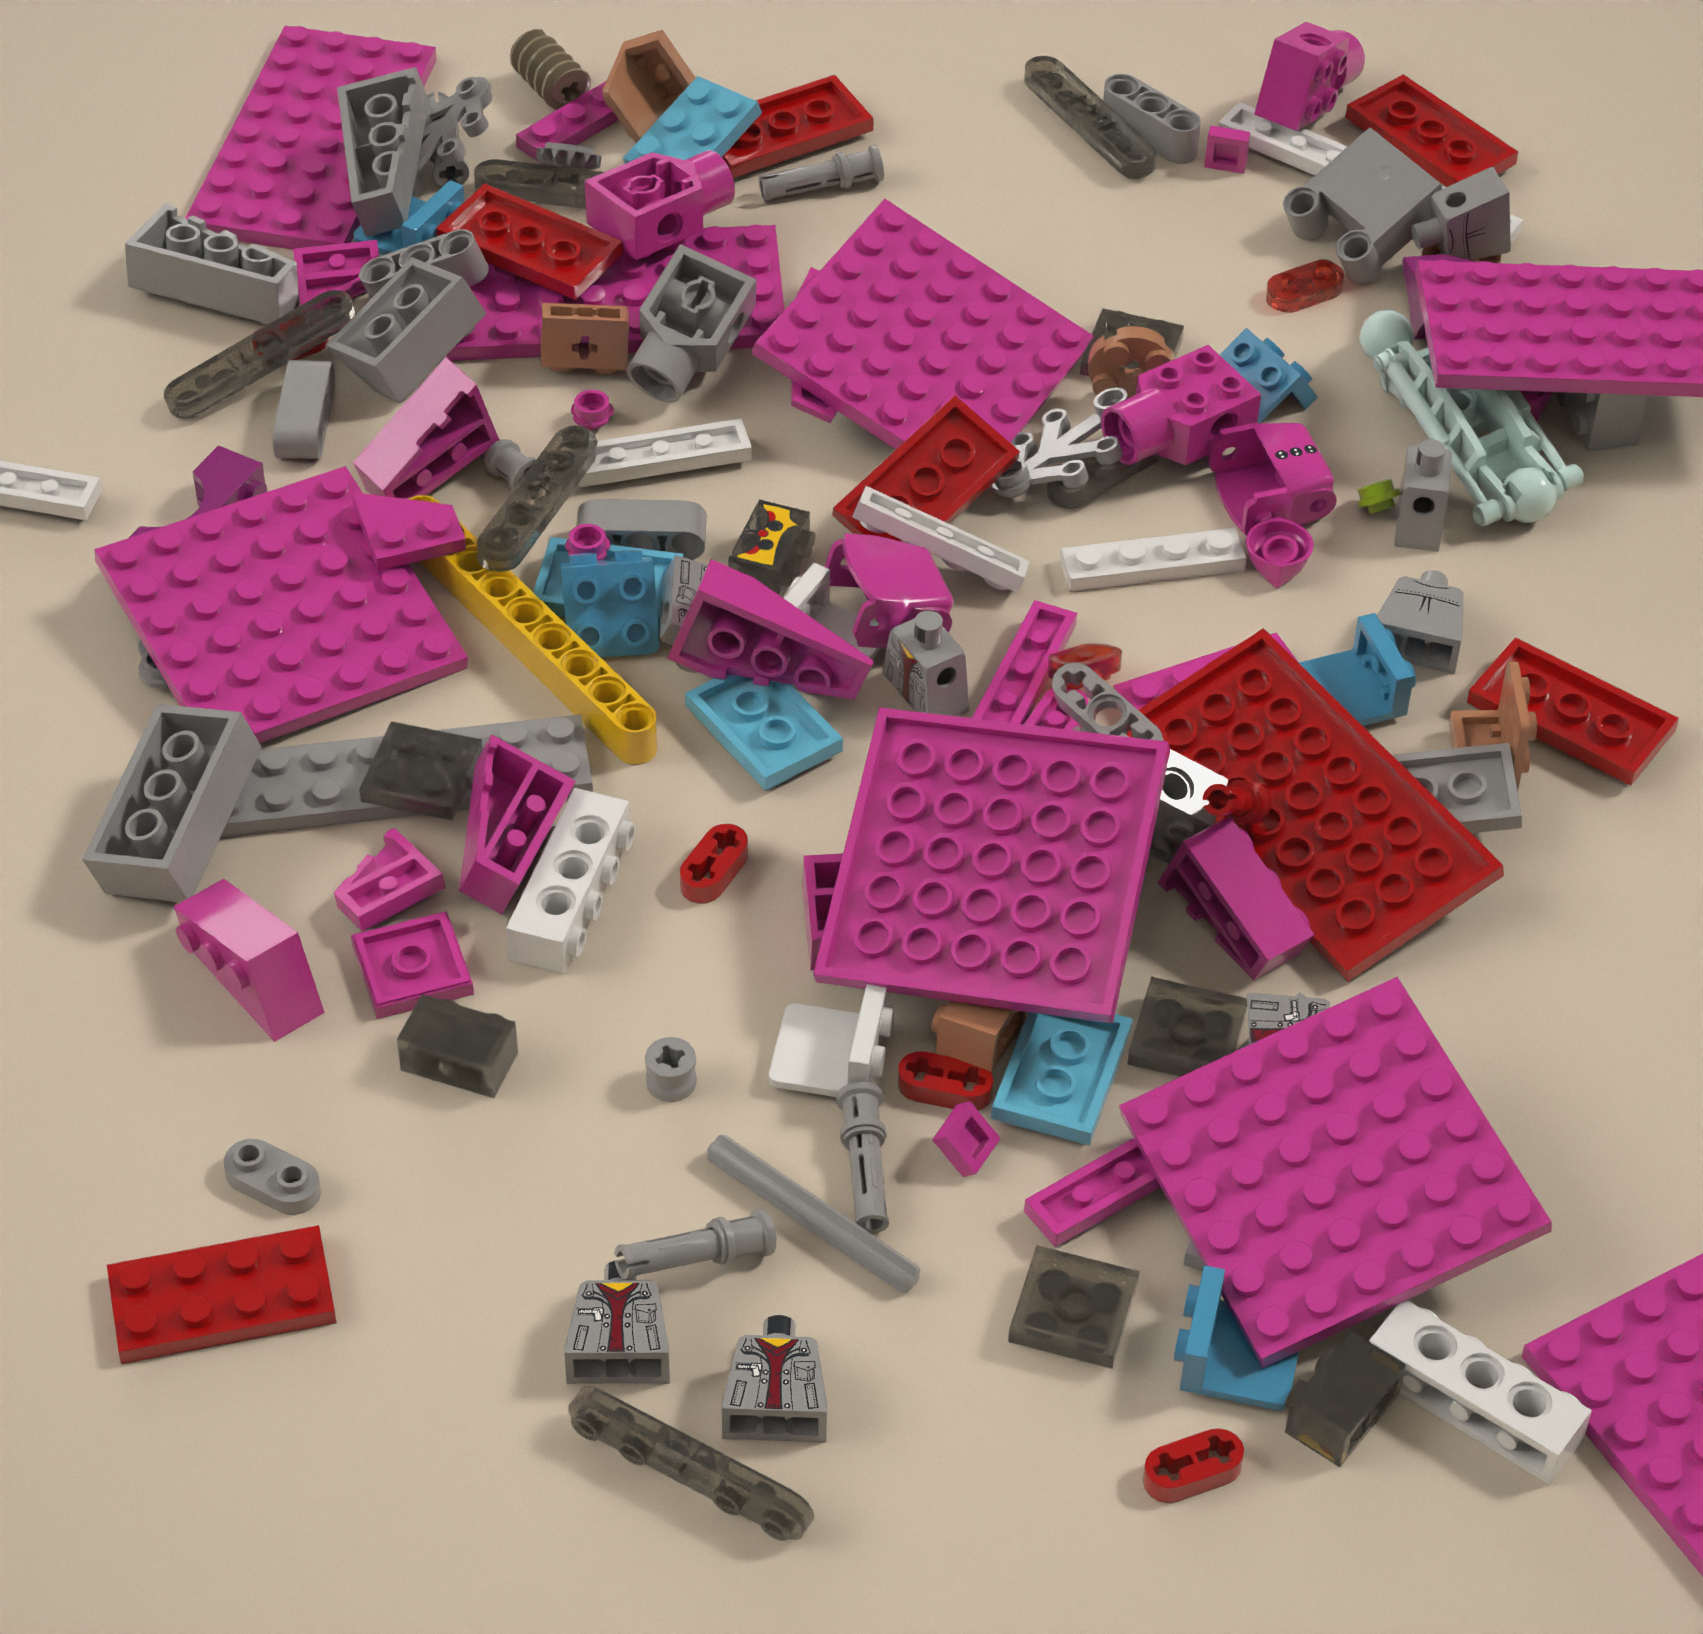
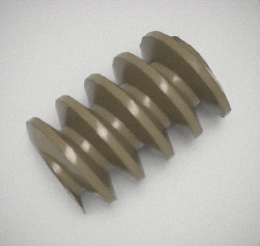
[510,29,591,110]

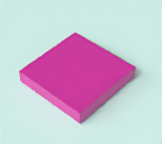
[351,911,474,1019]

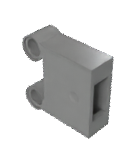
[1283,127,1442,284]

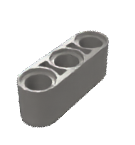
[1102,74,1201,164]
[359,229,489,298]
[273,360,335,459]
[576,499,707,560]

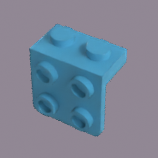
[354,180,465,255]
[1220,328,1318,423]
[560,550,660,658]
[1299,613,1416,726]
[1174,1265,1299,1410]

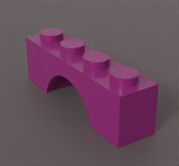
[129,445,267,538]

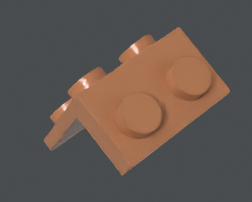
[603,29,695,143]
[1449,662,1537,790]

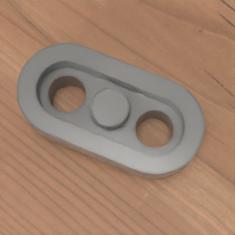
[224,1139,321,1215]

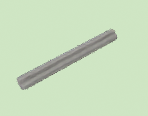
[707,1135,920,1293]

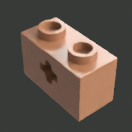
[540,303,629,374]
[931,1001,1028,1073]

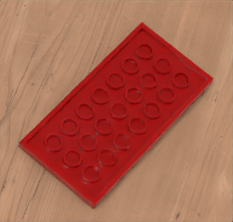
[1126,628,1504,982]

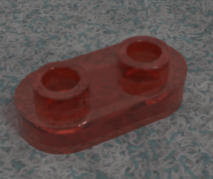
[1266,259,1344,313]
[1047,643,1122,689]

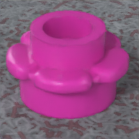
[571,390,614,429]
[565,524,610,561]

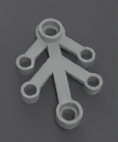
[412,77,492,197]
[991,387,1129,498]

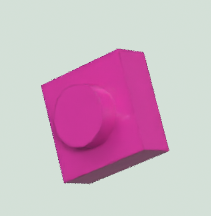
[1204,125,1250,174]
[932,1101,1001,1177]

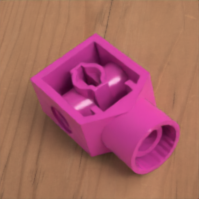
[1254,21,1365,131]
[585,150,735,260]
[1101,345,1261,465]

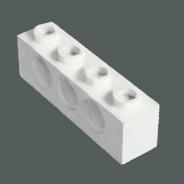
[506,788,636,974]
[1362,1300,1592,1485]

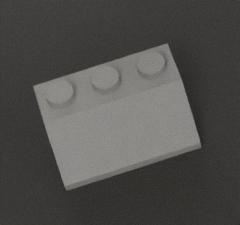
[326,257,487,402]

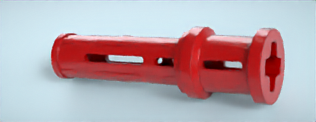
[1202,780,1271,824]

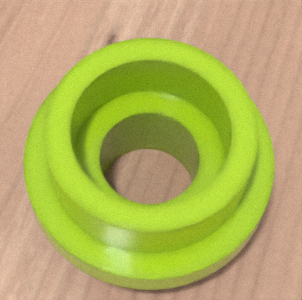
[1356,479,1401,514]

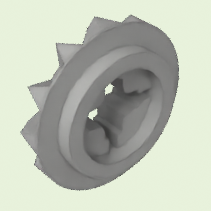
[536,142,602,170]

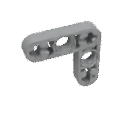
[1052,662,1163,741]

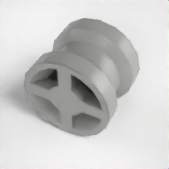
[645,1037,697,1102]

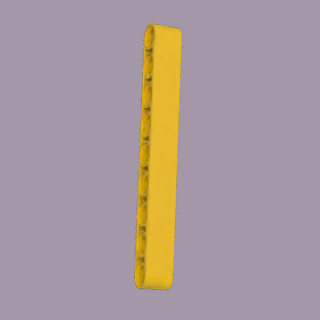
[409,495,657,765]

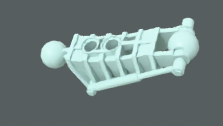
[1359,310,1584,527]

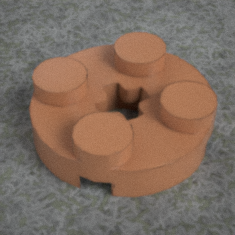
[1088,326,1175,398]

